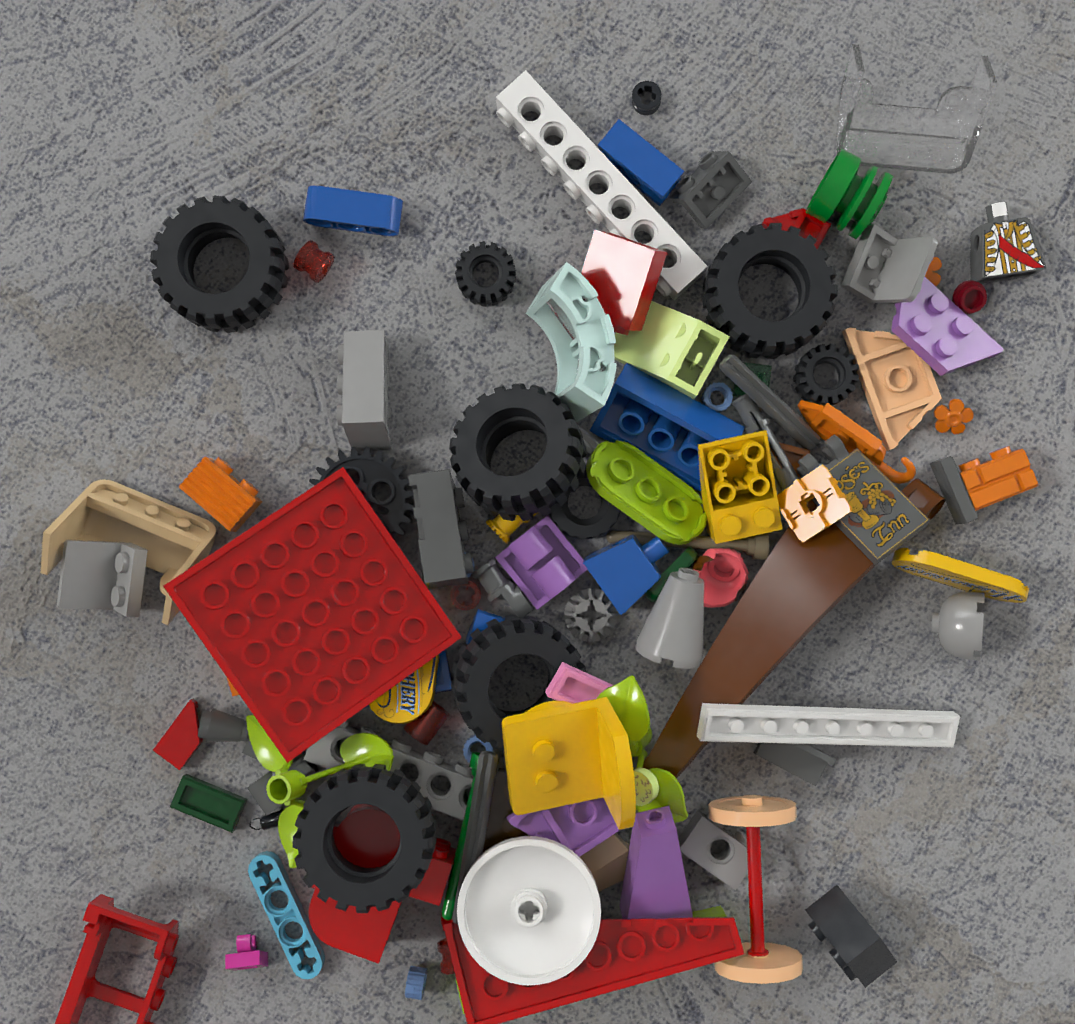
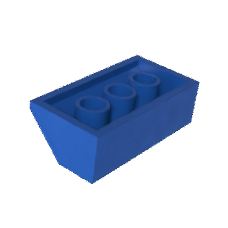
[590,363,745,492]

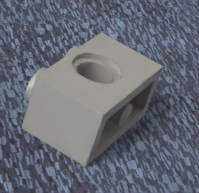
[678,810,748,890]

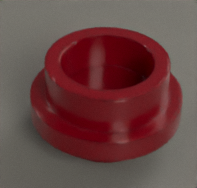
[952,280,987,314]

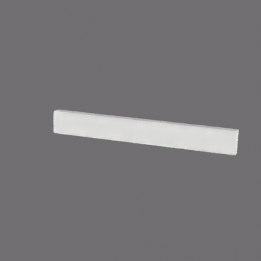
[697,703,960,748]

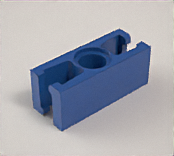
[597,119,684,206]

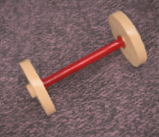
[708,795,803,984]

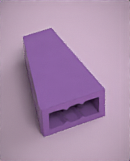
[619,806,693,919]

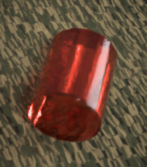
[403,701,450,745]

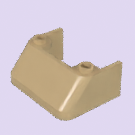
[40,480,216,625]

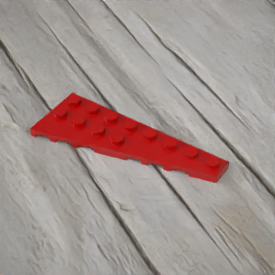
[443,917,745,1024]

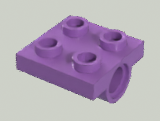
[495,515,588,610]

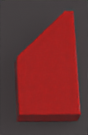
[761,208,832,250]

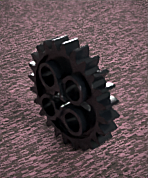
[309,446,415,540]

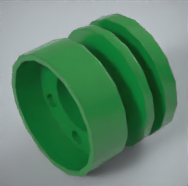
[806,148,893,239]

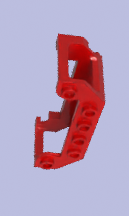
[55,894,179,1024]

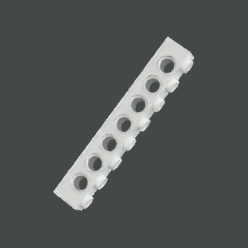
[496,70,708,300]

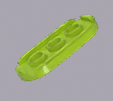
[586,440,707,545]

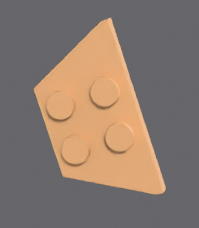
[842,327,942,451]

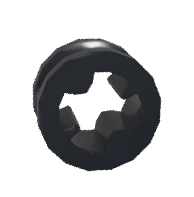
[632,81,662,116]

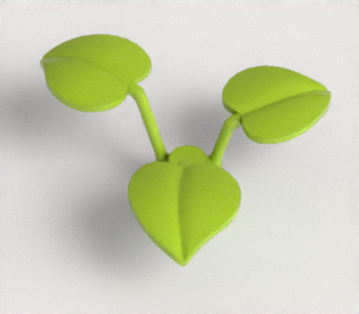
[597,675,688,823]
[246,714,394,868]

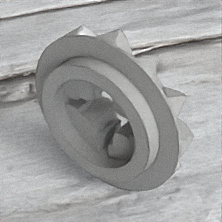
[564,588,618,642]

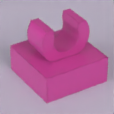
[225,934,268,971]

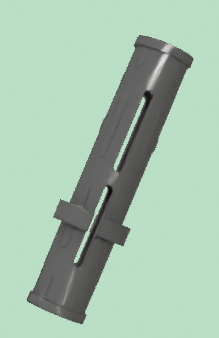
[732,394,800,490]

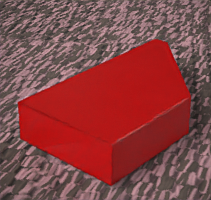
[153,698,203,770]

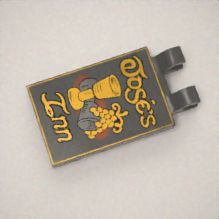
[796,434,930,566]

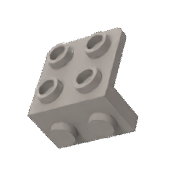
[841,224,938,303]

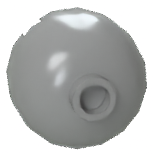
[931,592,985,660]

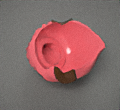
[693,548,749,608]

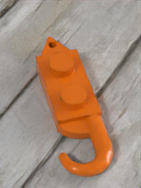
[797,400,916,484]

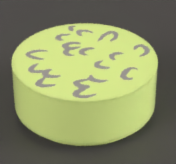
[634,768,659,806]

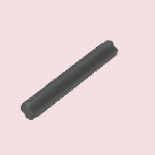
[719,354,821,450]

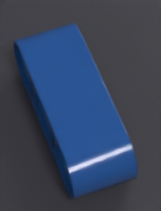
[303,186,403,236]

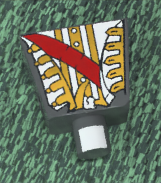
[970,202,1046,284]

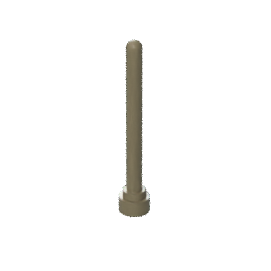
[606,530,769,560]

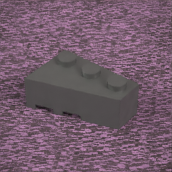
[408,469,474,589]

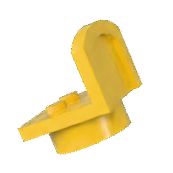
[501,697,636,830]

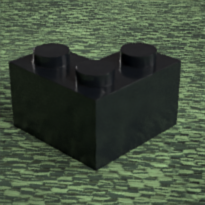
[805,885,897,988]

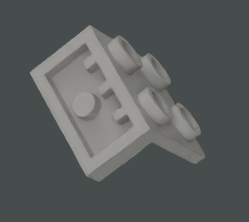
[57,540,148,617]

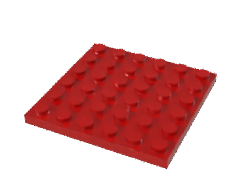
[163,467,462,763]

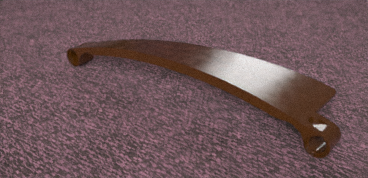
[643,478,946,779]

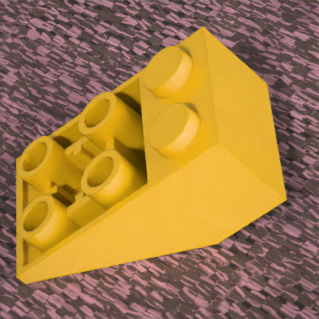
[698,430,783,544]

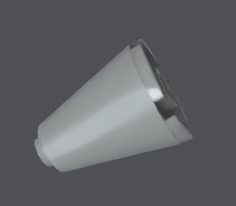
[635,568,704,669]

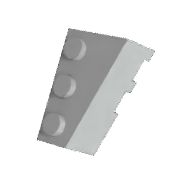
[336,330,392,451]

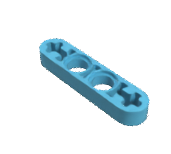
[248,851,325,979]

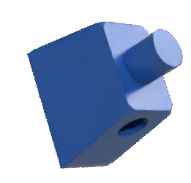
[583,534,670,615]

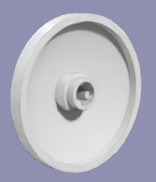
[457,836,601,985]

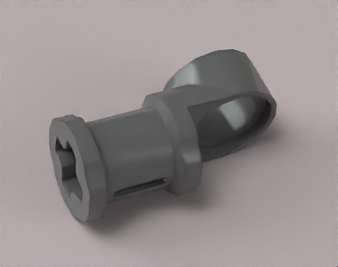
[471,557,534,618]

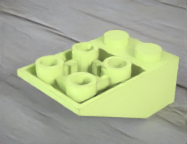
[614,301,730,399]

